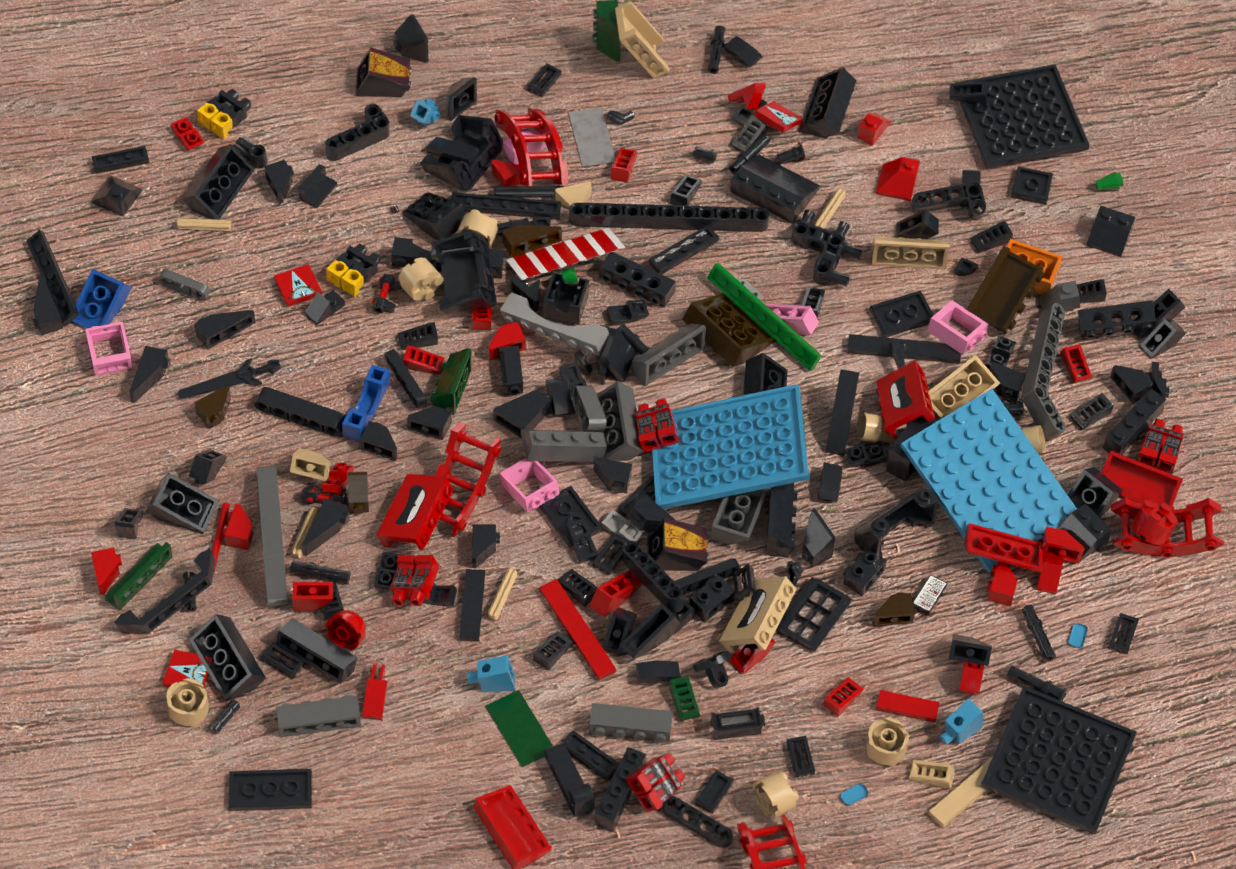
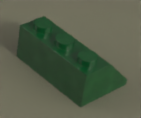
[592,0,621,62]
[430,348,472,416]

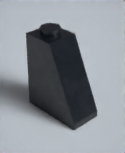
[493,389,552,439]

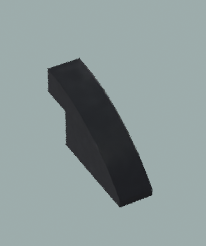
[826,369,860,456]
[620,599,697,659]

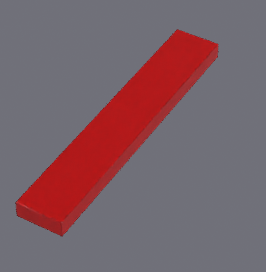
[539,579,616,680]

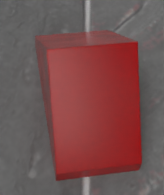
[492,160,521,186]
[1037,557,1063,594]

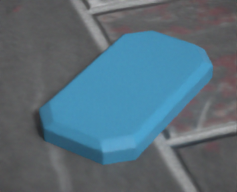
[1068,623,1088,648]
[840,783,869,806]

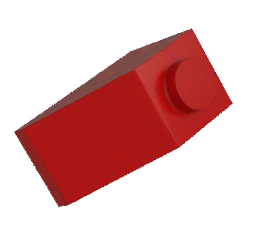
[857,113,891,146]
[489,322,525,360]
[1041,526,1084,563]
[91,547,122,595]
[292,582,333,611]
[729,639,776,674]
[959,662,984,695]

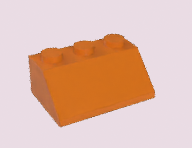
[1007,239,1063,295]

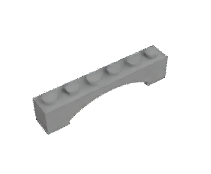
[500,293,609,356]

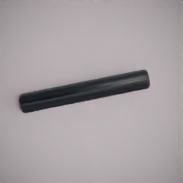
[494,186,565,197]

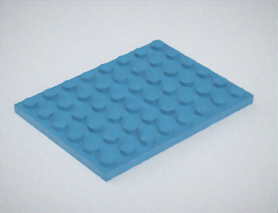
[652,384,810,509]
[900,389,1077,573]

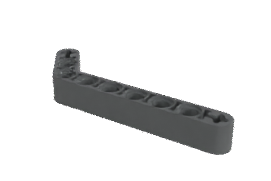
[1022,303,1066,440]
[257,466,288,607]

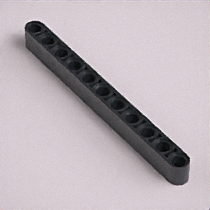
[569,202,769,232]

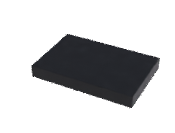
[869,290,934,337]
[539,486,603,548]

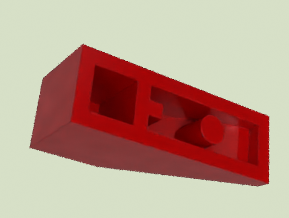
[589,570,643,617]

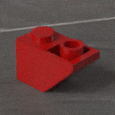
[222,503,254,550]
[986,561,1018,607]

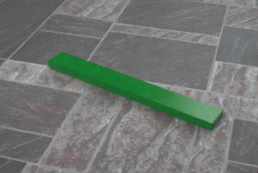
[707,263,822,371]

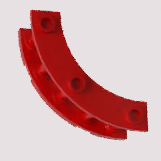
[494,108,568,186]
[435,421,501,537]
[1110,497,1224,558]
[737,814,807,869]

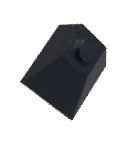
[393,14,429,63]
[448,77,477,121]
[91,175,142,217]
[802,508,835,567]

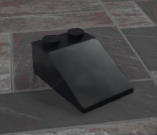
[145,472,219,534]

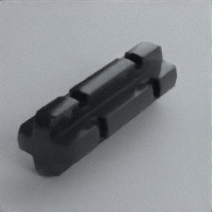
[209,699,240,734]

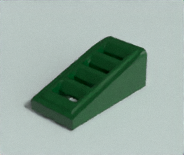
[669,676,700,721]

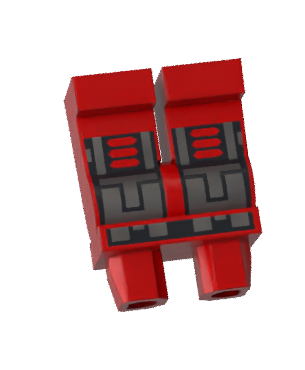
[635,398,680,453]
[1138,418,1184,474]
[390,555,440,606]
[626,753,685,812]

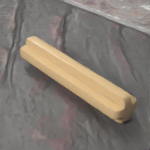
[814,188,846,228]
[177,218,232,231]
[291,507,319,558]
[488,568,517,620]

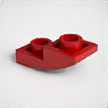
[170,116,204,151]
[322,462,354,493]

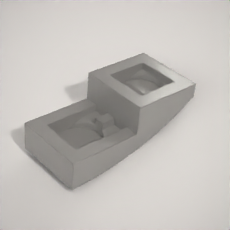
[601,509,645,541]

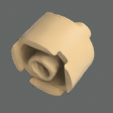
[456,209,498,248]
[398,258,444,301]
[166,678,209,727]
[866,718,909,766]
[753,771,799,820]

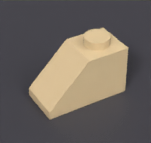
[290,448,331,481]

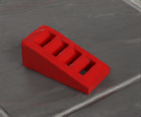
[611,148,638,183]
[472,308,491,329]
[1060,344,1092,383]
[403,346,445,375]
[823,677,864,717]

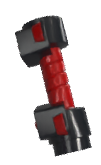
[371,274,402,314]
[301,482,346,505]

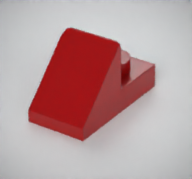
[727,83,766,109]

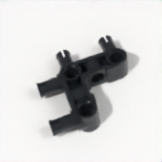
[792,210,863,287]

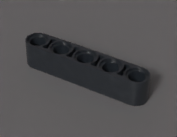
[254,387,346,437]
[622,541,684,612]

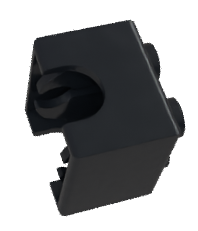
[543,272,589,325]

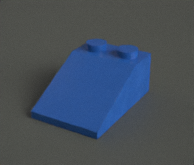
[72,269,132,328]

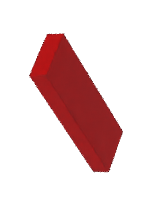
[876,690,940,723]

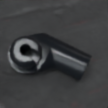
[607,110,635,125]

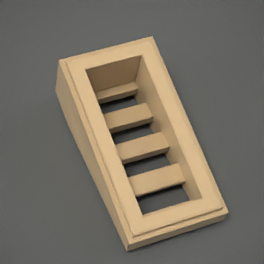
[909,760,955,789]

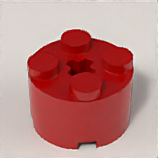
[1131,500,1178,545]

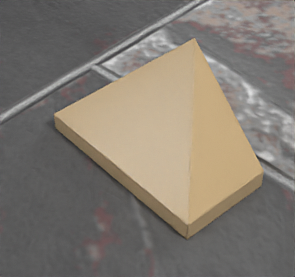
[555,181,591,209]

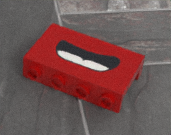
[876,360,935,439]
[376,473,453,550]

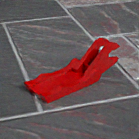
[362,663,388,721]

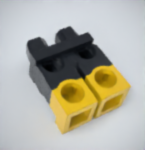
[197,89,251,140]
[326,243,380,297]

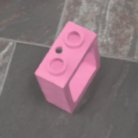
[927,301,988,355]
[85,322,133,376]
[500,458,559,513]

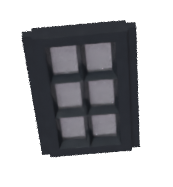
[776,577,852,652]

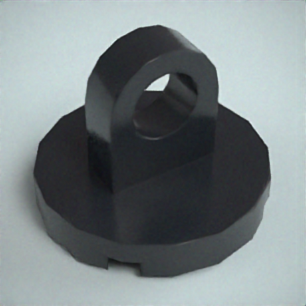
[692,650,732,688]

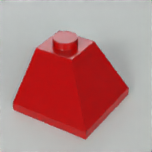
[875,157,920,202]

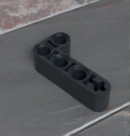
[325,104,390,161]
[911,182,986,220]
[544,742,595,817]

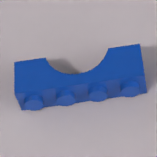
[342,365,390,442]

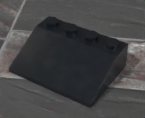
[730,154,821,224]

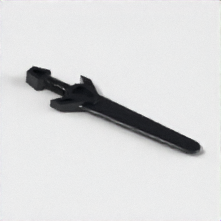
[178,358,281,398]

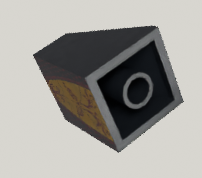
[355,47,412,97]
[647,518,709,571]

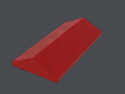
[964,523,1043,573]

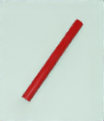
[212,503,230,572]

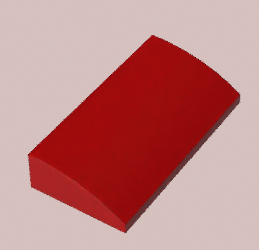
[1102,451,1183,507]
[473,785,552,869]

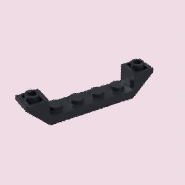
[114,548,216,634]

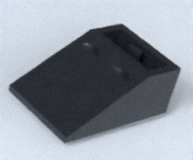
[402,192,466,240]

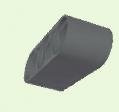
[570,385,606,431]

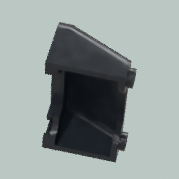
[420,115,503,191]
[431,229,497,314]
[854,489,939,557]

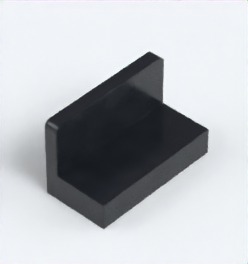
[298,164,337,208]

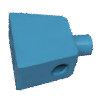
[467,655,515,692]
[939,698,983,745]

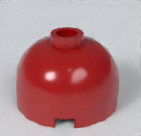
[325,610,366,651]

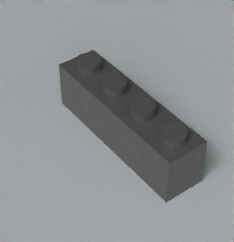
[276,695,361,738]
[589,703,673,743]

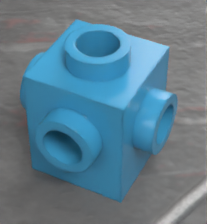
[410,98,441,125]

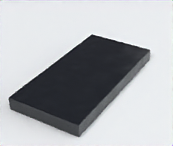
[229,769,312,811]

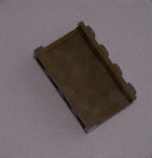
[967,245,1045,334]

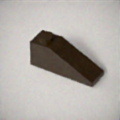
[502,225,562,258]

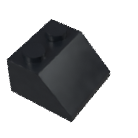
[1086,206,1135,257]
[1068,467,1123,518]
[1058,503,1112,561]

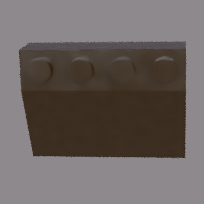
[682,293,776,367]

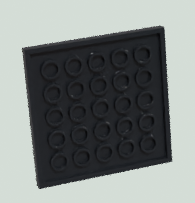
[954,64,1090,169]
[980,686,1137,834]

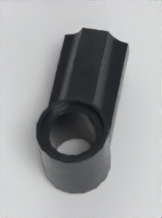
[233,137,268,169]

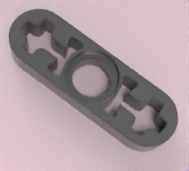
[158,269,210,301]

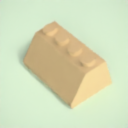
[872,236,949,270]
[929,355,1000,421]

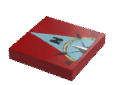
[754,101,803,133]
[274,264,322,307]
[162,649,213,688]

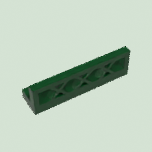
[105,542,173,610]

